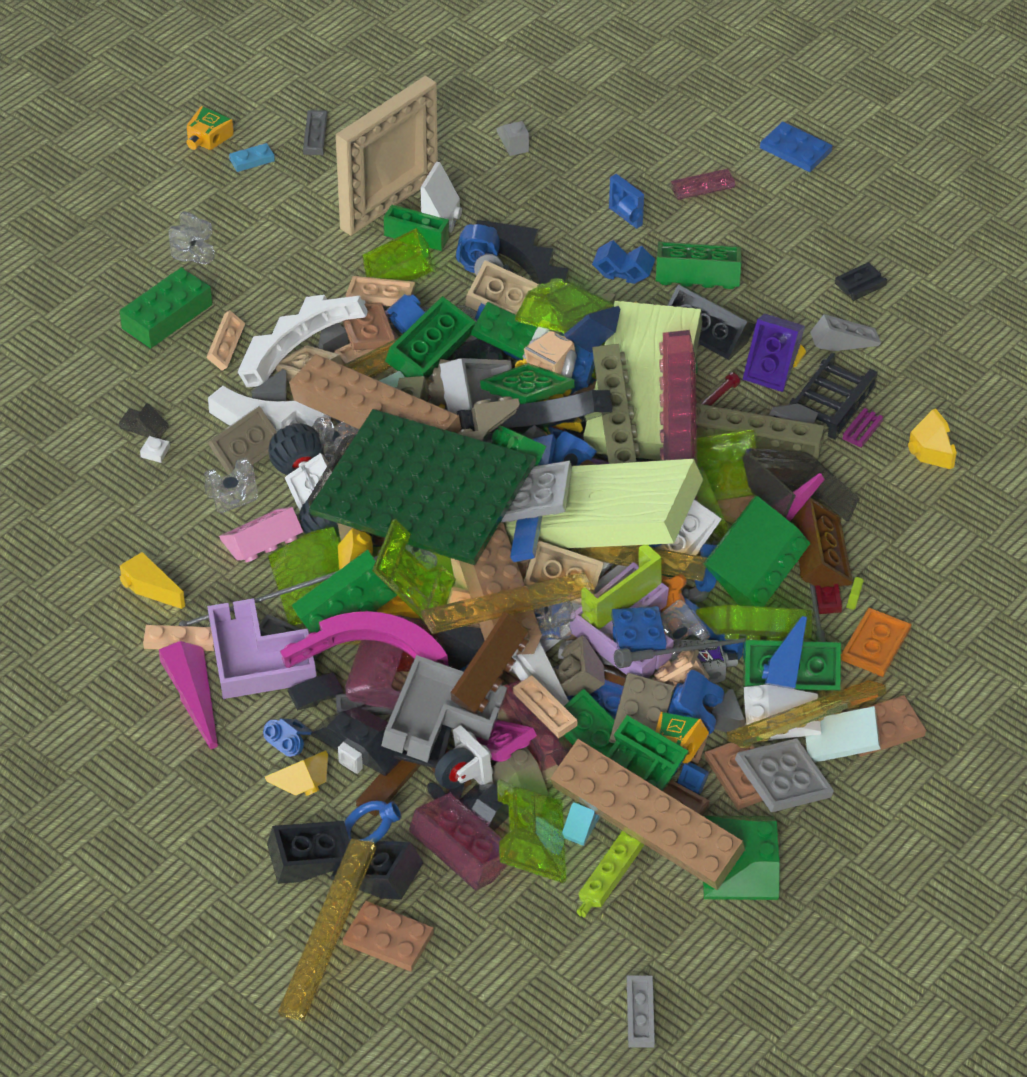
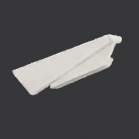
[512,641,569,706]

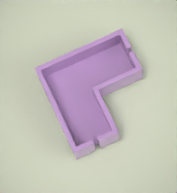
[569,562,674,678]
[207,598,316,699]

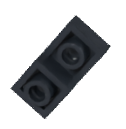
[287,672,343,710]

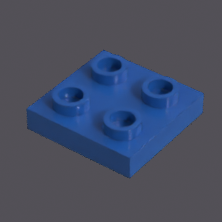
[609,174,644,229]
[611,606,667,652]

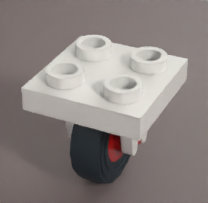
[435,725,494,789]

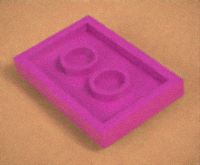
[475,720,537,762]

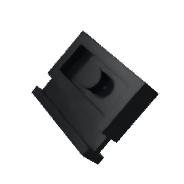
[835,262,887,301]

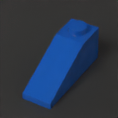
[762,616,807,689]

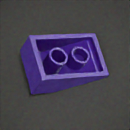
[742,313,805,392]

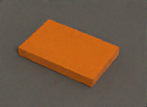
[841,608,912,677]

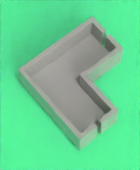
[440,358,512,440]
[381,655,507,762]

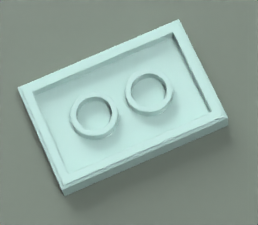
[806,706,880,763]

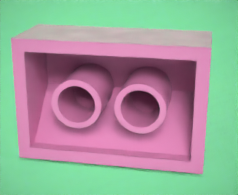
[219,507,303,562]

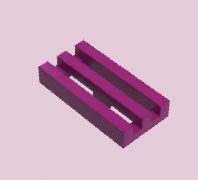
[842,408,884,448]

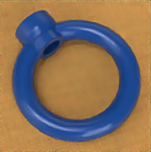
[344,801,402,850]

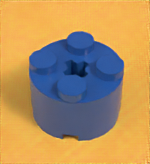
[456,224,500,273]
[385,294,427,334]

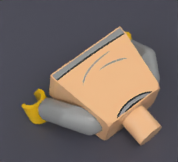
[515,331,577,397]

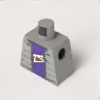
[681,640,738,683]

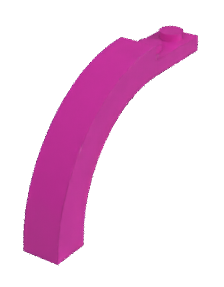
[280,611,449,668]

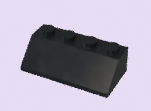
[667,284,756,360]

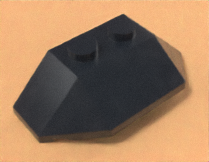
[311,706,401,776]

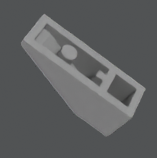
[810,314,881,351]

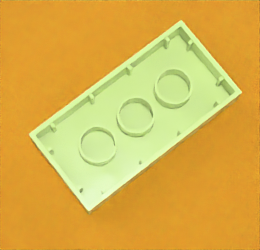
[584,301,702,461]
[503,459,703,548]

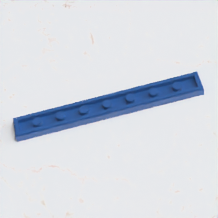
[510,434,556,562]

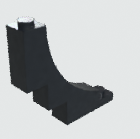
[476,220,569,315]
[457,390,613,433]

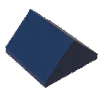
[564,306,621,353]

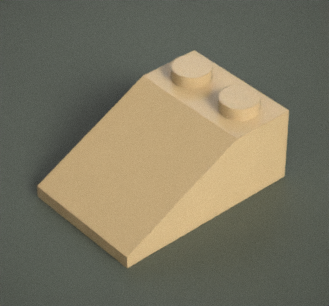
[465,260,543,320]
[275,345,344,382]
[523,540,604,605]

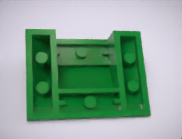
[606,715,689,791]
[702,815,780,900]

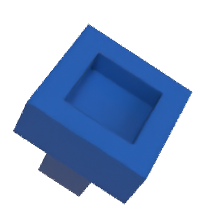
[677,762,709,795]

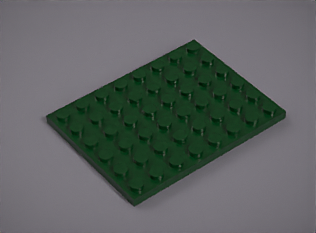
[309,409,536,565]

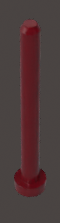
[701,372,741,406]

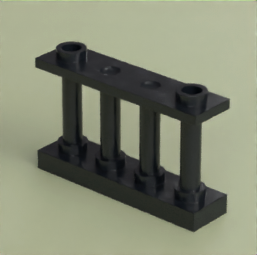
[789,353,878,440]

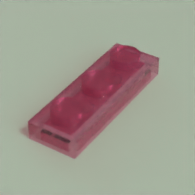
[670,169,735,200]

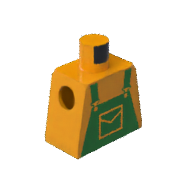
[187,106,234,150]
[655,712,709,763]

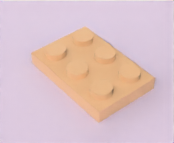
[346,276,415,306]

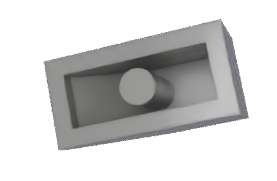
[497,121,529,156]

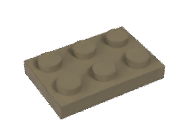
[207,406,277,478]
[609,673,674,743]

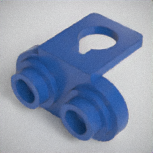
[263,718,312,757]

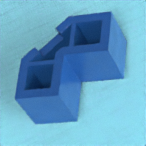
[592,240,655,284]

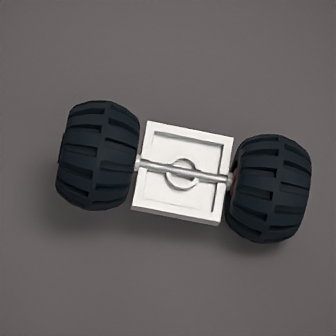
[268,423,340,542]

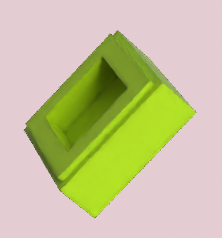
[846,577,864,610]

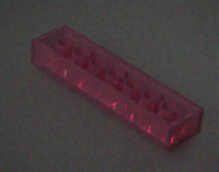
[659,330,698,500]

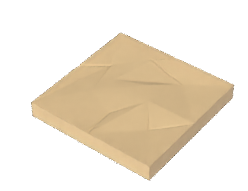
[336,76,438,236]

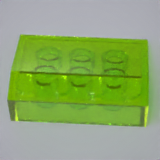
[674,429,762,503]
[268,527,339,625]
[696,605,812,641]

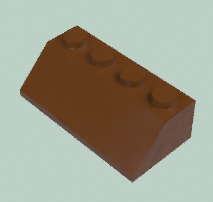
[791,498,853,588]
[450,611,530,715]

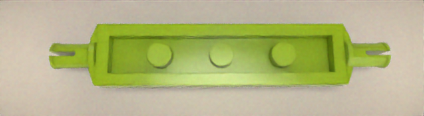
[577,831,644,917]

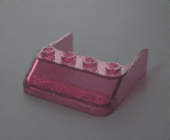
[345,615,430,710]

